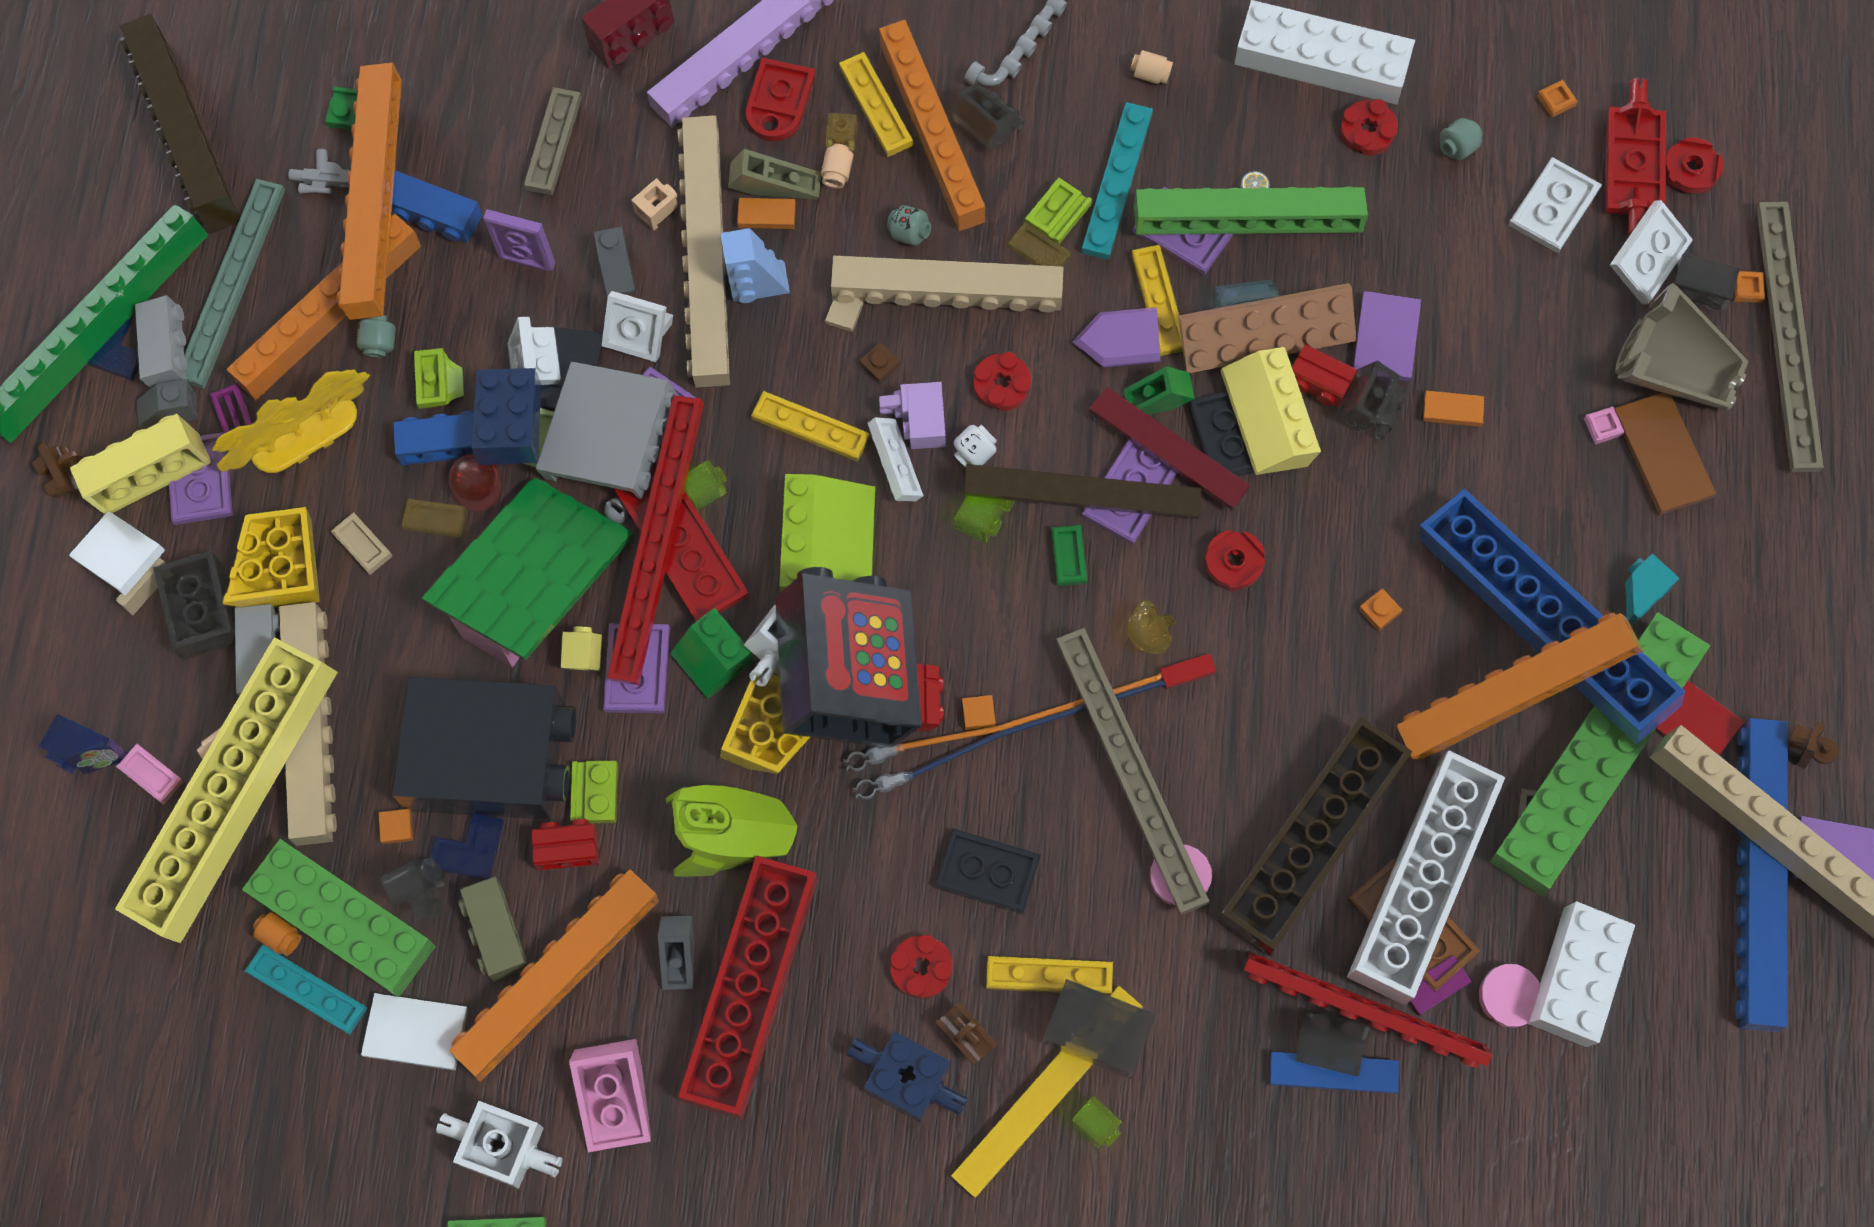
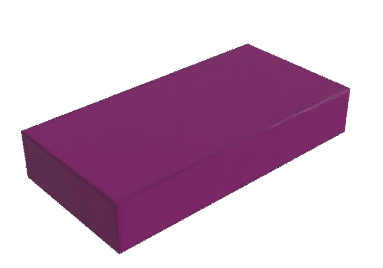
[1410,955,1472,1016]

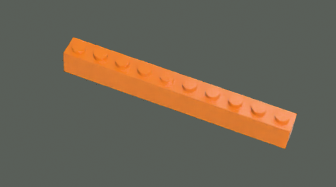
[337,62,402,320]

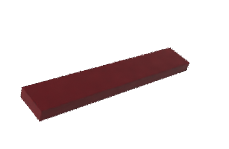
[1089,387,1250,511]

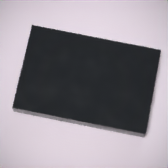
[540,326,603,412]
[1188,391,1254,476]
[934,828,1041,915]

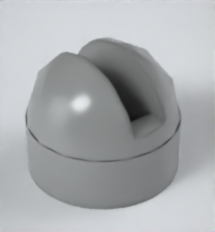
[604,498,628,523]

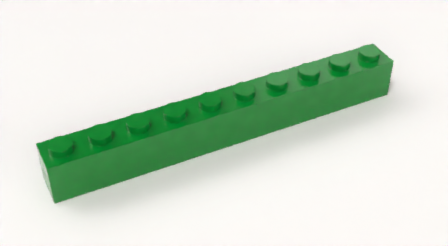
[0,204,208,444]

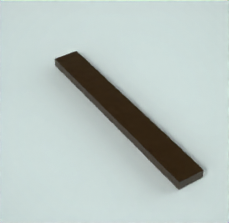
[963,464,1201,519]

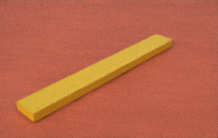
[951,986,1143,1198]

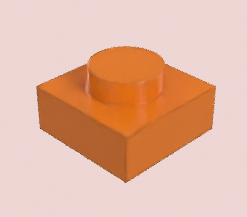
[1359,588,1402,632]

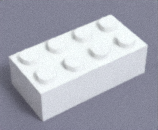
[1528,901,1635,1047]

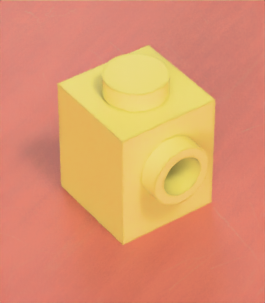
[561,626,602,671]

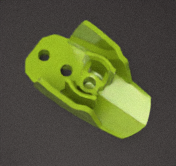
[666,785,798,877]

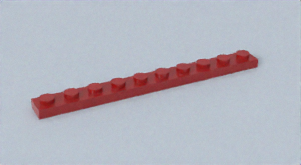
[607,395,704,685]

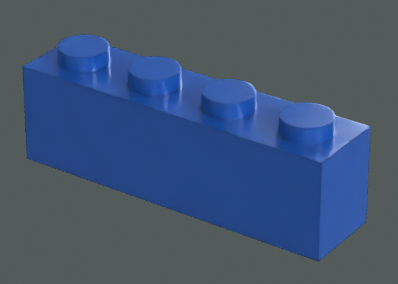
[391,171,483,243]
[393,411,475,466]

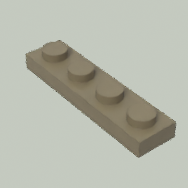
[524,87,582,196]

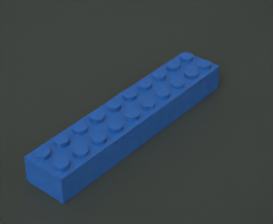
[1420,488,1685,745]

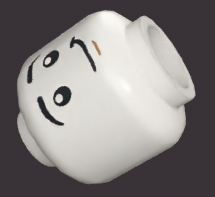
[953,425,997,467]

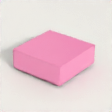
[1584,407,1624,444]

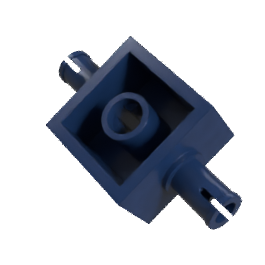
[847,1031,968,1123]

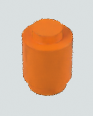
[253,912,302,956]

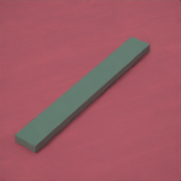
[184,179,285,389]

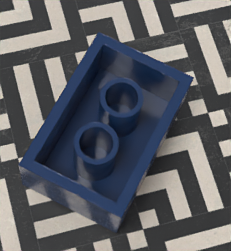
[472,368,542,465]

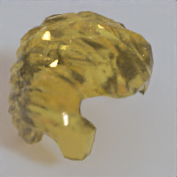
[1128,600,1176,655]

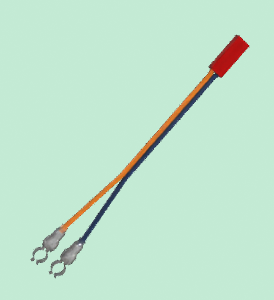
[843,653,1216,799]

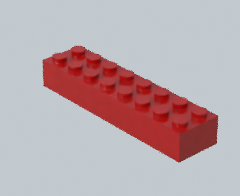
[678,855,818,1120]

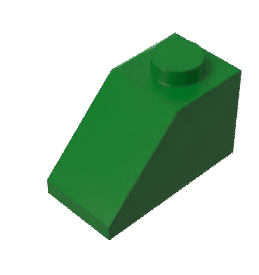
[1123,366,1195,414]

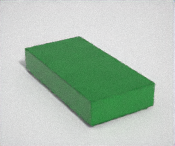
[1051,525,1087,586]

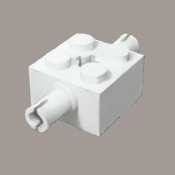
[744,605,780,687]
[436,1101,563,1189]

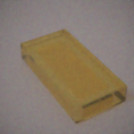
[1008,222,1071,267]
[401,499,467,537]

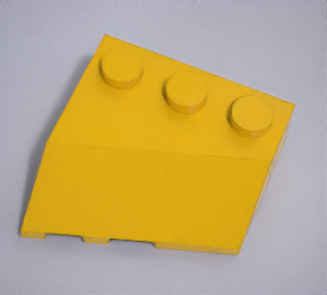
[223,507,320,608]
[720,674,810,774]

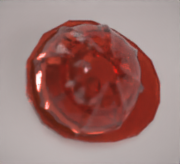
[449,454,501,511]

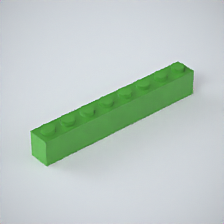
[1134,186,1368,235]

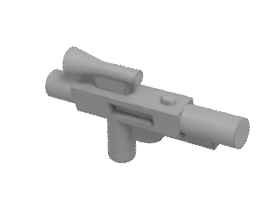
[289,149,351,194]

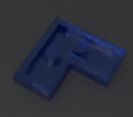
[86,319,139,381]
[428,813,505,880]

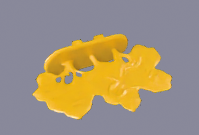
[212,370,370,473]

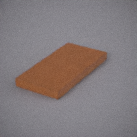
[1615,393,1717,515]
[1348,859,1480,992]

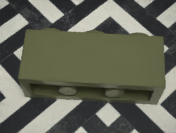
[458,876,528,982]

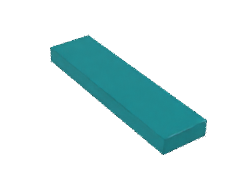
[245,944,367,1035]

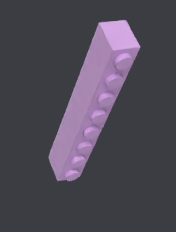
[647,0,834,127]

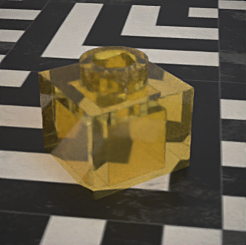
[826,113,858,151]

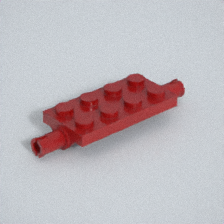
[1605,78,1666,236]

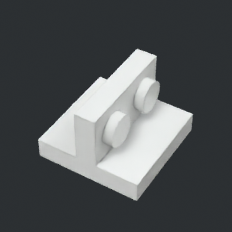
[602,291,673,362]
[507,317,561,385]

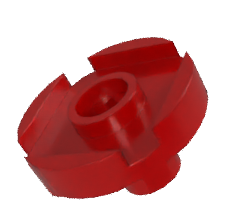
[1340,99,1398,156]
[1666,137,1723,193]
[973,352,1031,411]
[1205,530,1265,591]
[890,935,952,999]

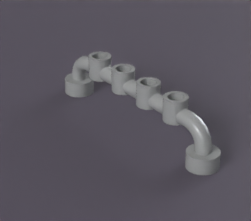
[964,0,1067,87]

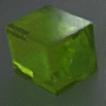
[684,459,727,510]
[1071,1095,1122,1149]

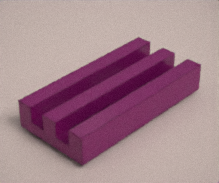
[210,383,253,433]

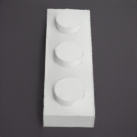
[868,417,923,502]

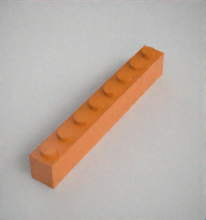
[879,20,985,231]
[226,213,421,401]
[1396,613,1643,761]
[449,869,659,1082]

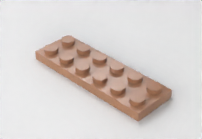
[1178,283,1356,373]

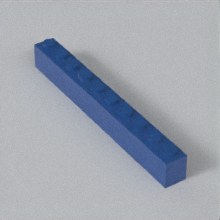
[1735,718,1788,1032]

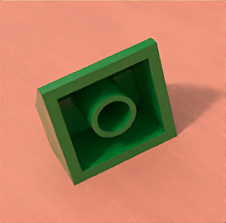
[670,608,755,699]

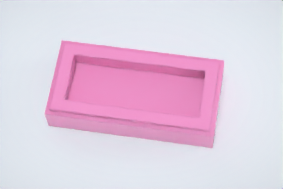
[116,744,184,805]

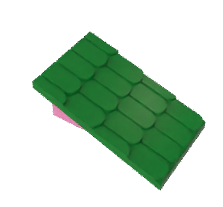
[422,477,634,668]

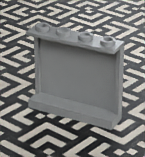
[536,362,677,499]

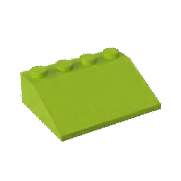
[780,474,875,592]

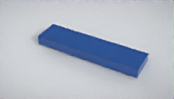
[1269,1052,1399,1094]

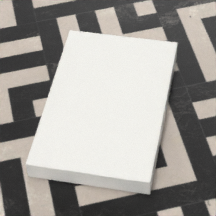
[1508,157,1602,253]
[1610,200,1693,304]
[69,511,165,595]
[361,993,468,1071]

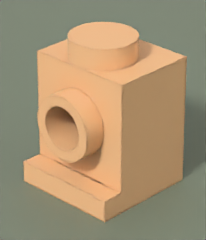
[631,178,678,231]

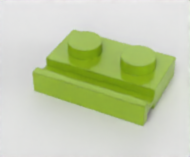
[1025,178,1092,245]
[570,761,618,823]

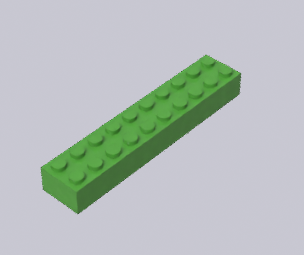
[1490,612,1711,897]

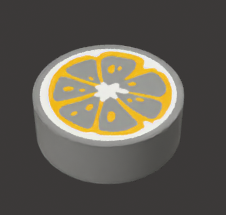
[1240,171,1270,189]

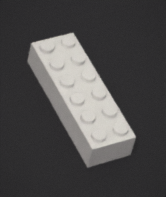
[1235,0,1415,105]

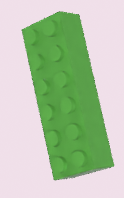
[242,839,436,997]

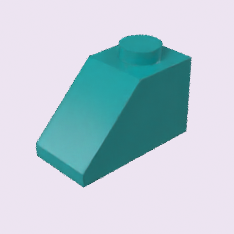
[1625,554,1679,627]

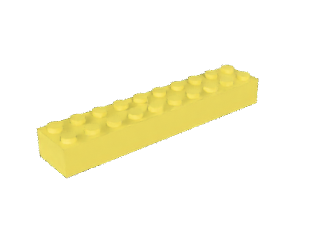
[115,637,338,943]

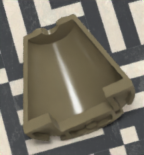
[1615,283,1749,411]

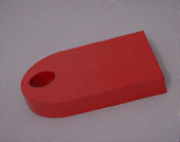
[746,58,816,142]

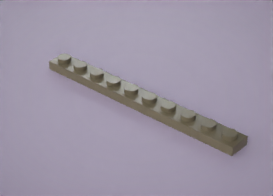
[1756,202,1824,473]
[1056,628,1209,915]

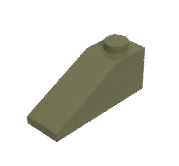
[728,149,821,200]

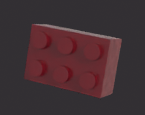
[581,0,674,69]

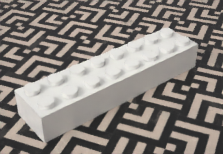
[1347,750,1505,1005]

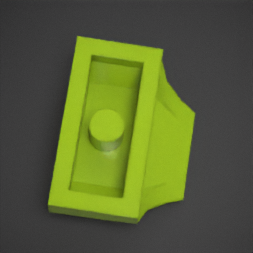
[414,348,464,409]

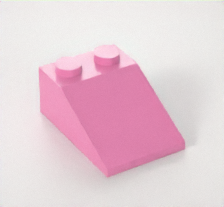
[569,1039,651,1152]

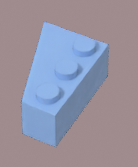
[720,228,790,303]

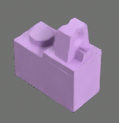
[879,382,946,449]

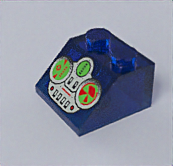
[39,714,128,774]

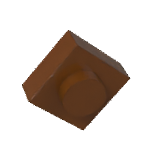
[859,342,901,384]

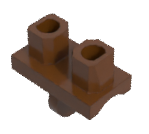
[32,442,83,498]
[1788,721,1839,769]
[936,1001,997,1066]

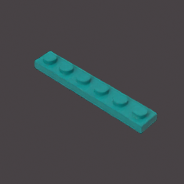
[1082,102,1153,260]

